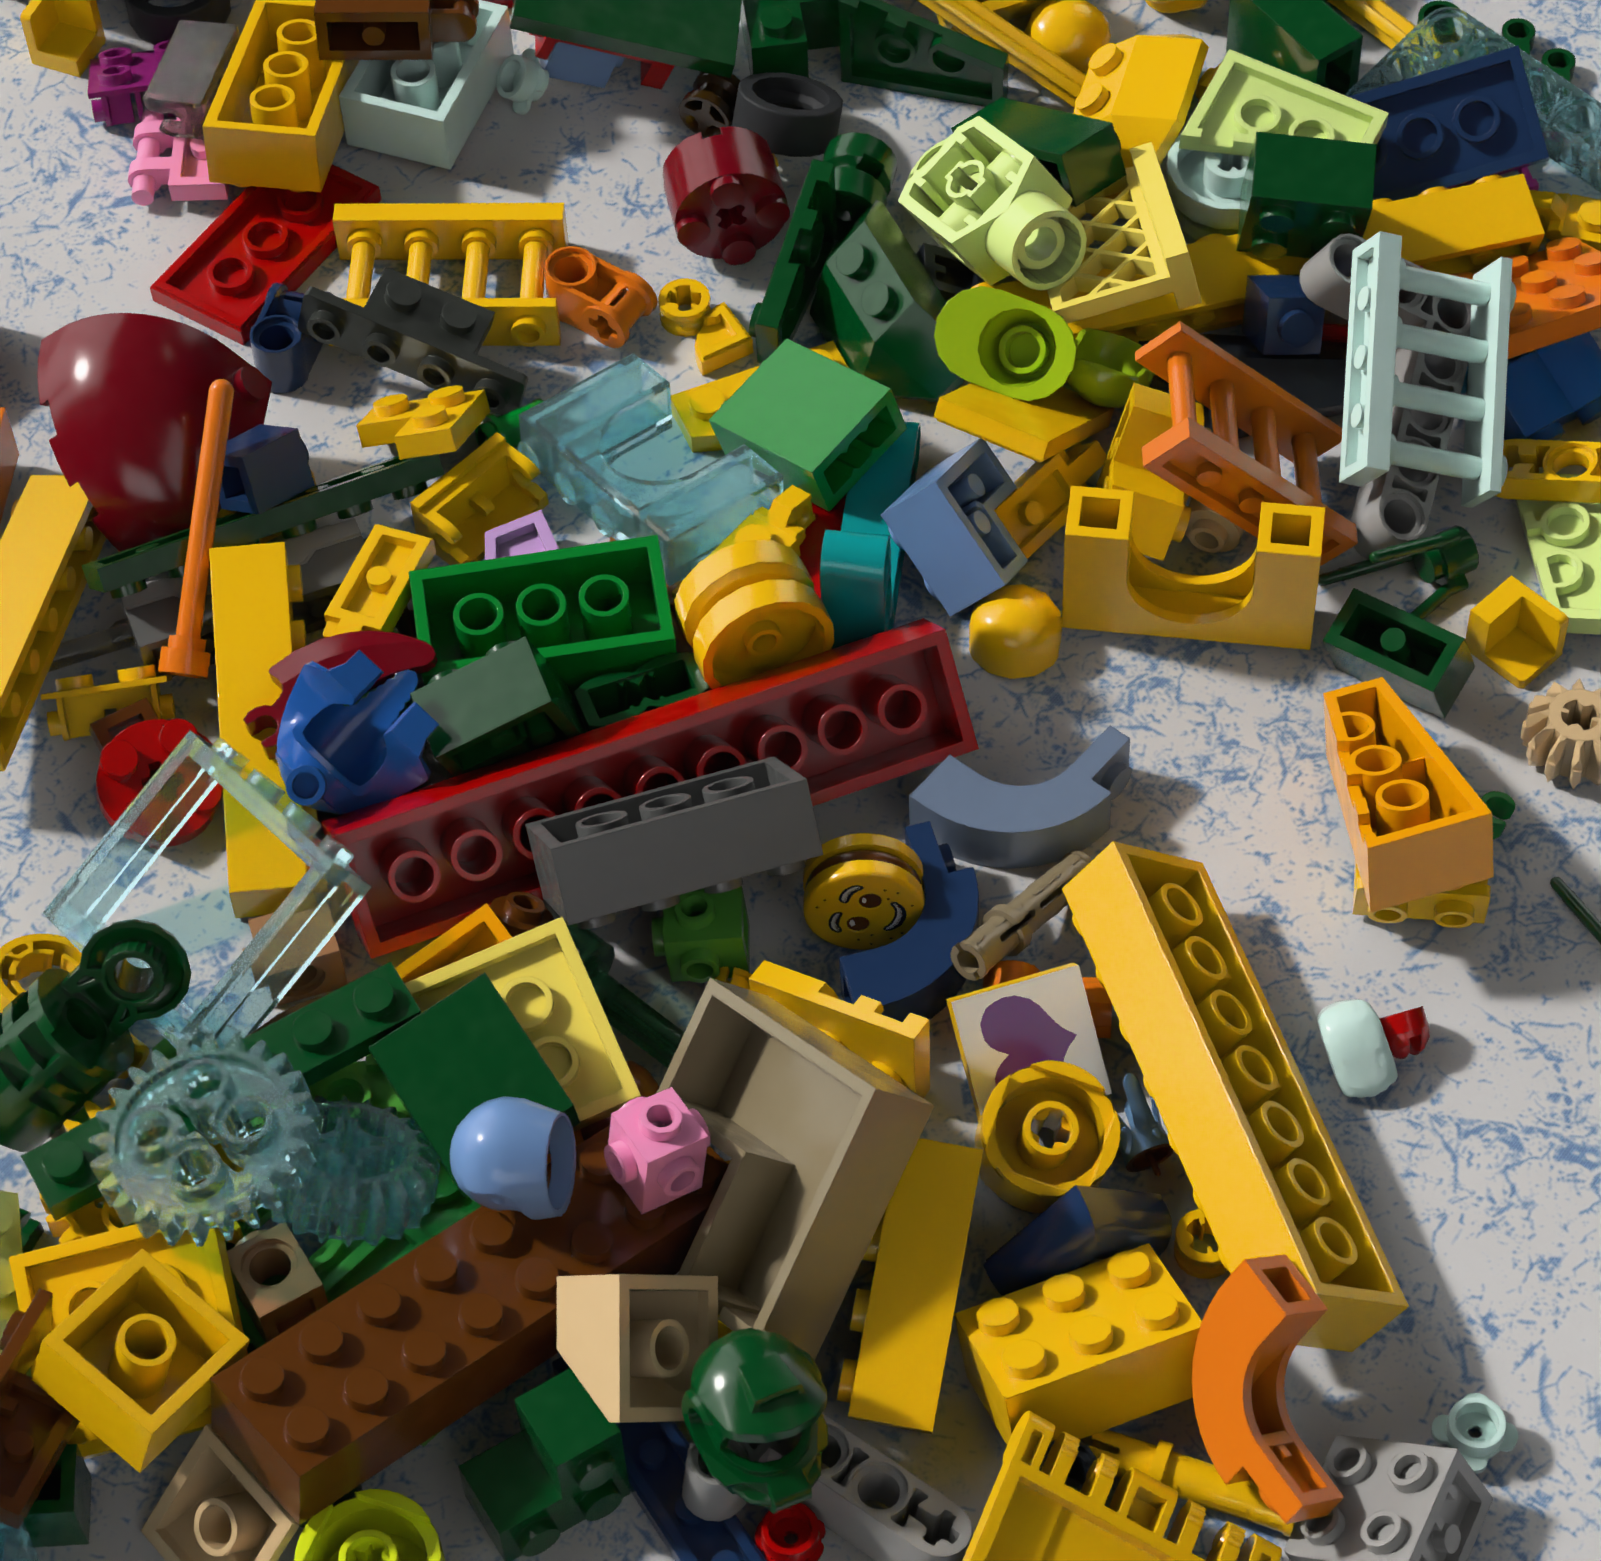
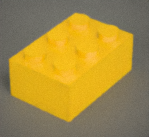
[954,1243,1202,1445]

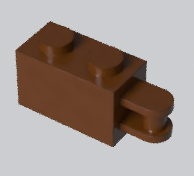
[314,0,479,60]

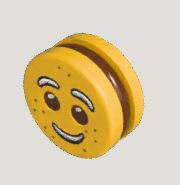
[803,833,925,950]

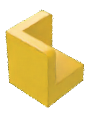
[20,0,106,78]
[1465,575,1569,688]

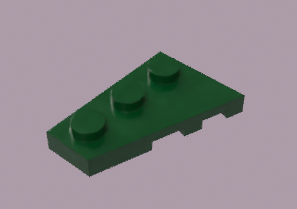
[749,159,838,363]

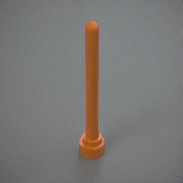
[158,379,234,679]

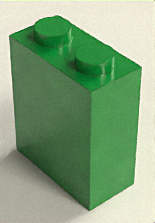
[709,338,907,512]

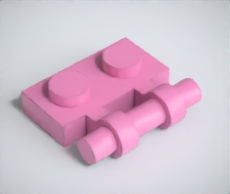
[128,103,230,206]

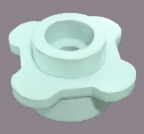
[497,48,549,115]
[1431,1393,1518,1474]

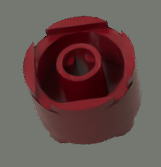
[663,126,790,266]

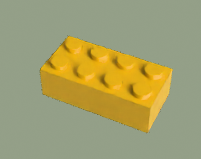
[202,0,360,192]

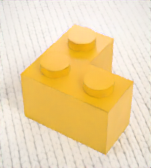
[1095,383,1211,561]

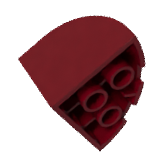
[37,313,272,552]

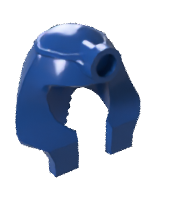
[275,650,439,815]

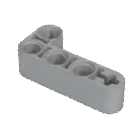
[682,1413,972,1561]

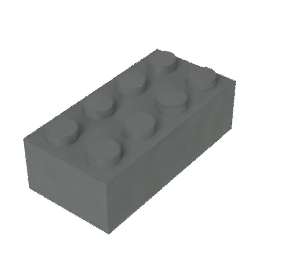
[525,756,823,929]

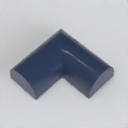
[983,1185,1172,1296]

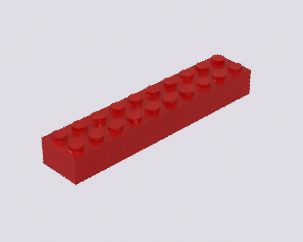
[321,618,979,959]

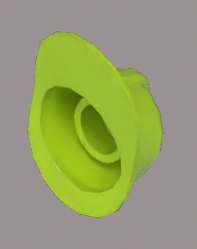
[934,286,1077,401]

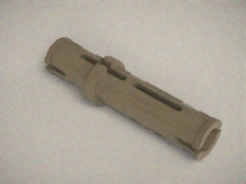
[951,850,1092,981]

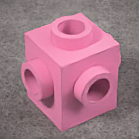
[604,1087,710,1214]

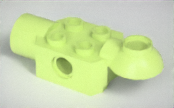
[898,116,1087,290]

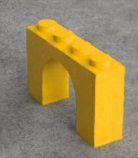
[1062,485,1325,650]

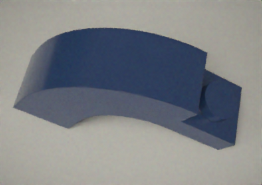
[839,821,979,1022]

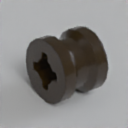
[679,72,740,138]

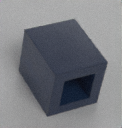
[1242,274,1325,355]
[219,424,315,515]

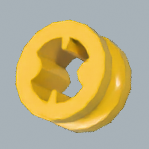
[658,278,711,337]
[1174,1208,1227,1279]

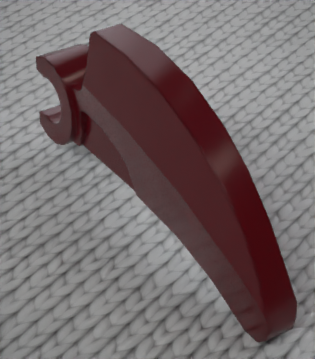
[243,630,437,760]

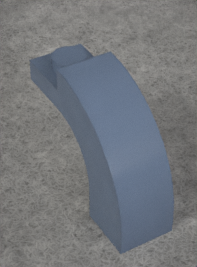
[909,725,1132,869]

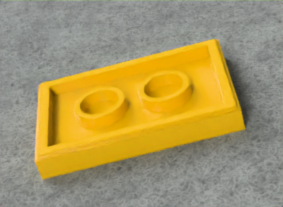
[934,383,1114,463]

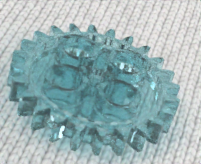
[89,1033,321,1247]

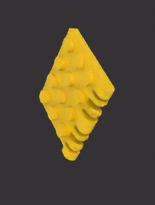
[962,1410,1282,1561]

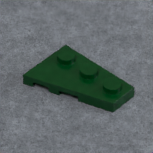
[838,0,1009,107]

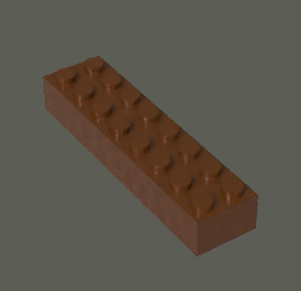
[210,1125,729,1525]

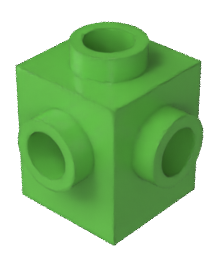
[652,886,750,983]

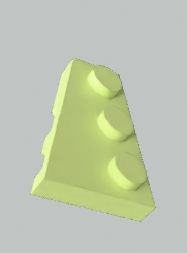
[1179,49,1389,157]
[1515,474,1601,635]

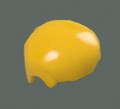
[1024,0,1111,72]
[969,584,1062,679]

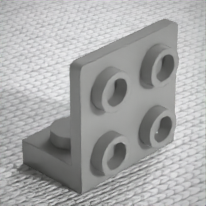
[1284,1435,1493,1561]

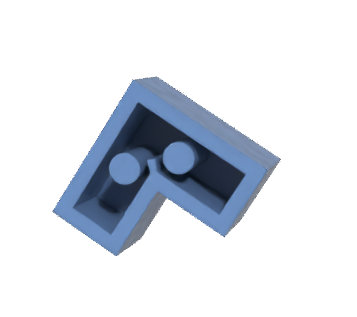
[881,439,1028,617]

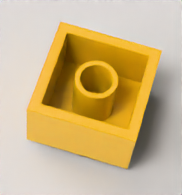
[32,1248,250,1473]

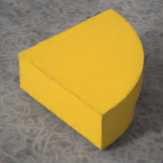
[695,302,754,376]

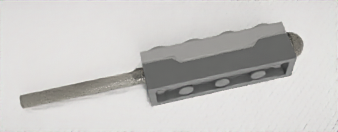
[48,518,369,677]

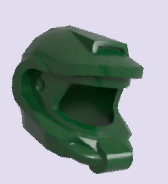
[681,1328,828,1514]

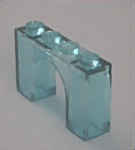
[518,353,784,586]

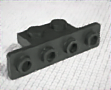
[297,267,528,415]

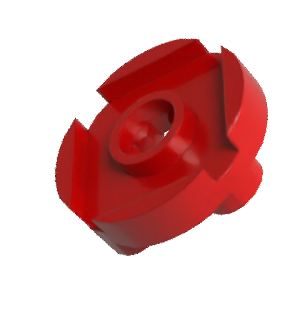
[96,718,223,847]

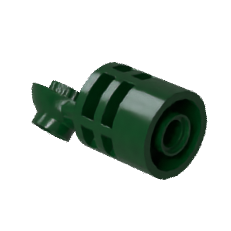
[0,919,192,1152]

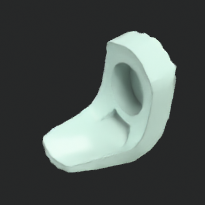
[1318,999,1398,1098]

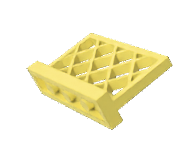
[1047,142,1202,324]

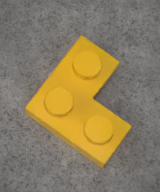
[356,385,491,460]

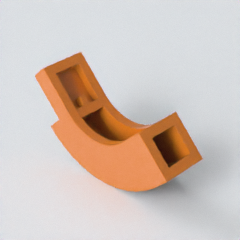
[1192,1254,1344,1524]

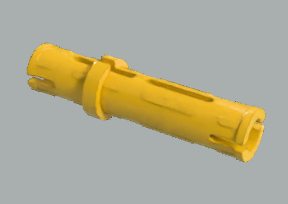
[1089,1429,1295,1537]

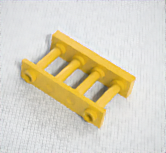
[329,203,569,347]

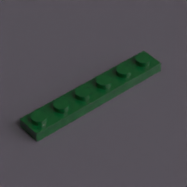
[81,454,445,599]
[21,961,422,1221]

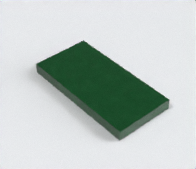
[509,0,742,78]

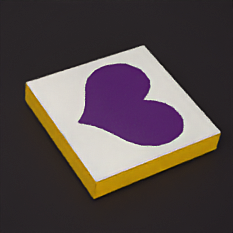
[946,962,1112,1123]

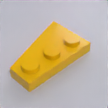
[749,960,930,1098]

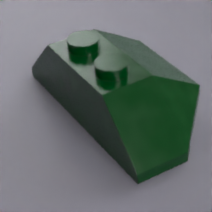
[809,200,965,402]

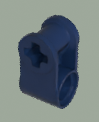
[249,282,334,393]

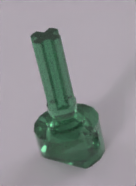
[565,922,685,1068]

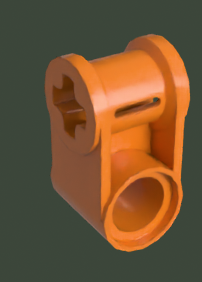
[545,246,658,348]

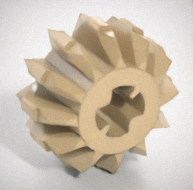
[1521,678,1601,790]

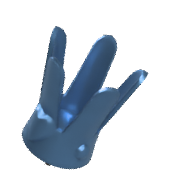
[1114,1073,1174,1177]

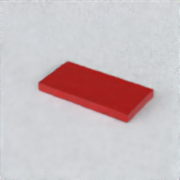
[150,164,382,346]

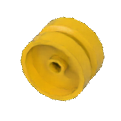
[674,540,834,689]

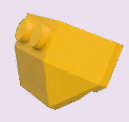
[1073,34,1209,217]

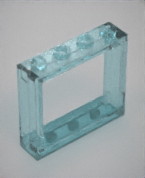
[42,730,371,1063]

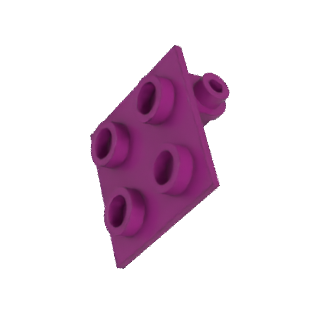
[88,40,206,127]

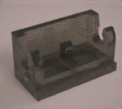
[143,20,241,141]

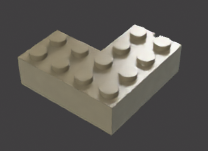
[657,978,934,1361]

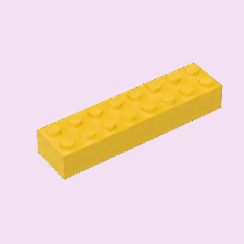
[1062,841,1409,1352]

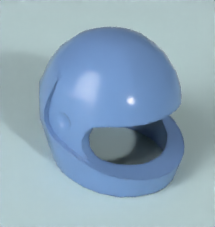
[450,1096,576,1220]

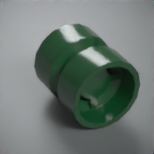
[822,132,897,240]

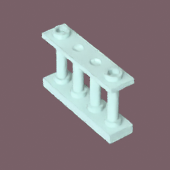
[1339,231,1516,508]

